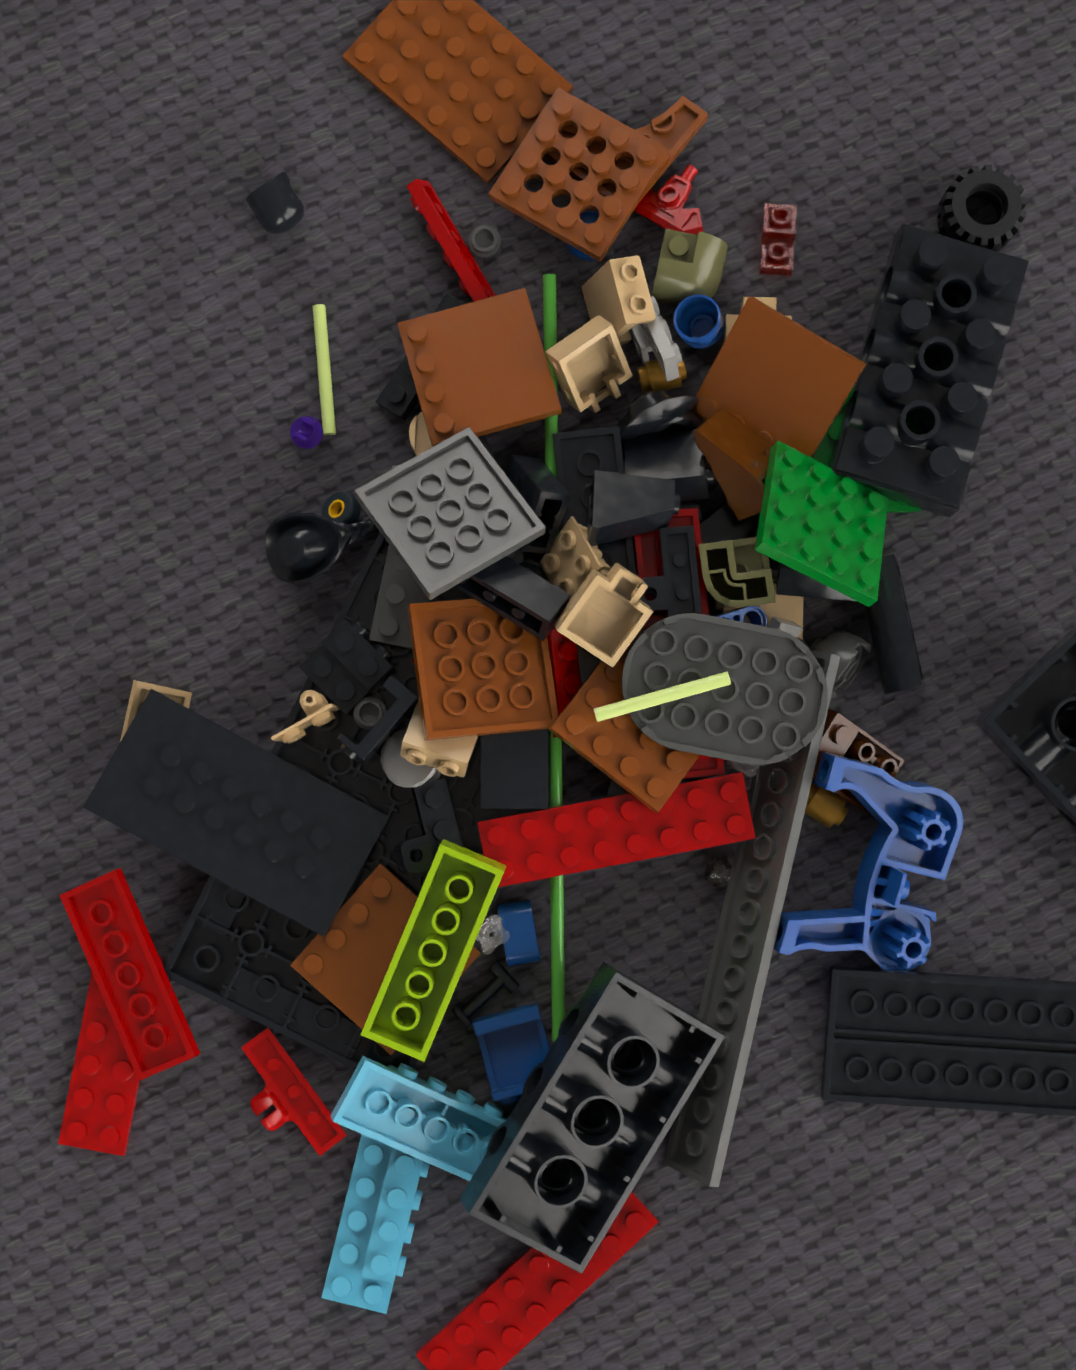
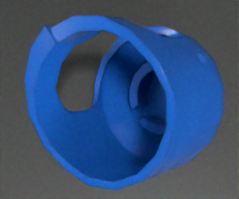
[673,295,725,349]

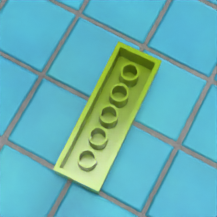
[361,839,506,1062]

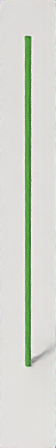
[543,274,565,1042]

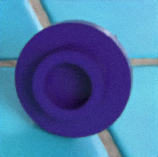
[290,416,323,449]

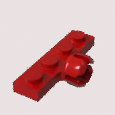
[241,1027,347,1156]

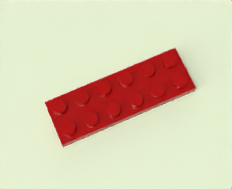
[59,868,201,1081]
[58,956,164,1156]

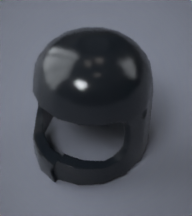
[246,172,304,234]

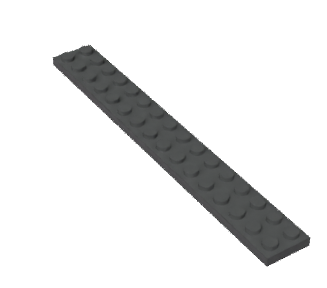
[664,650,840,1187]

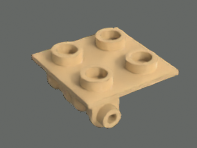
[539,516,611,603]
[271,690,340,744]

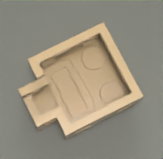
[545,315,633,413]
[554,562,653,667]

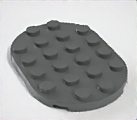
[621,613,828,765]

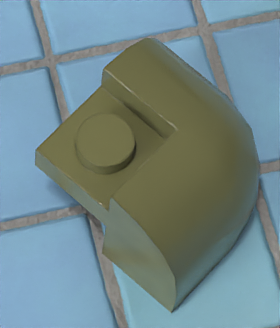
[651,229,728,307]
[699,537,776,607]

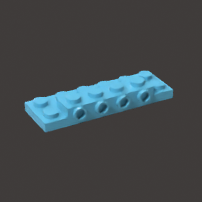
[330,1056,507,1181]
[321,1134,430,1314]

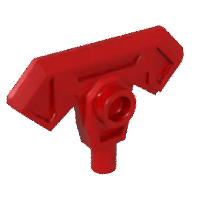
[634,164,704,235]

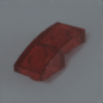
[759,203,797,276]

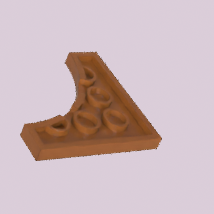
[525,95,708,201]

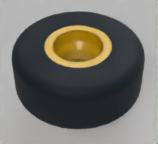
[322,491,361,524]

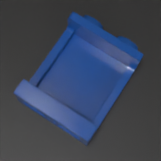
[472,1002,550,1104]

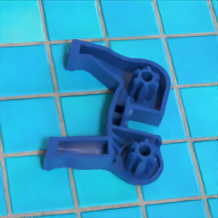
[773,752,963,971]

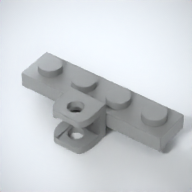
[631,281,682,381]

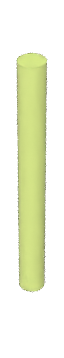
[312,304,336,435]
[594,671,731,722]

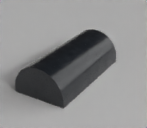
[865,554,925,694]

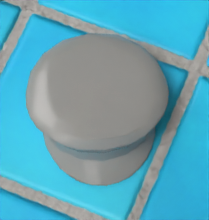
[380,729,441,788]

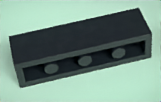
[454,556,570,641]

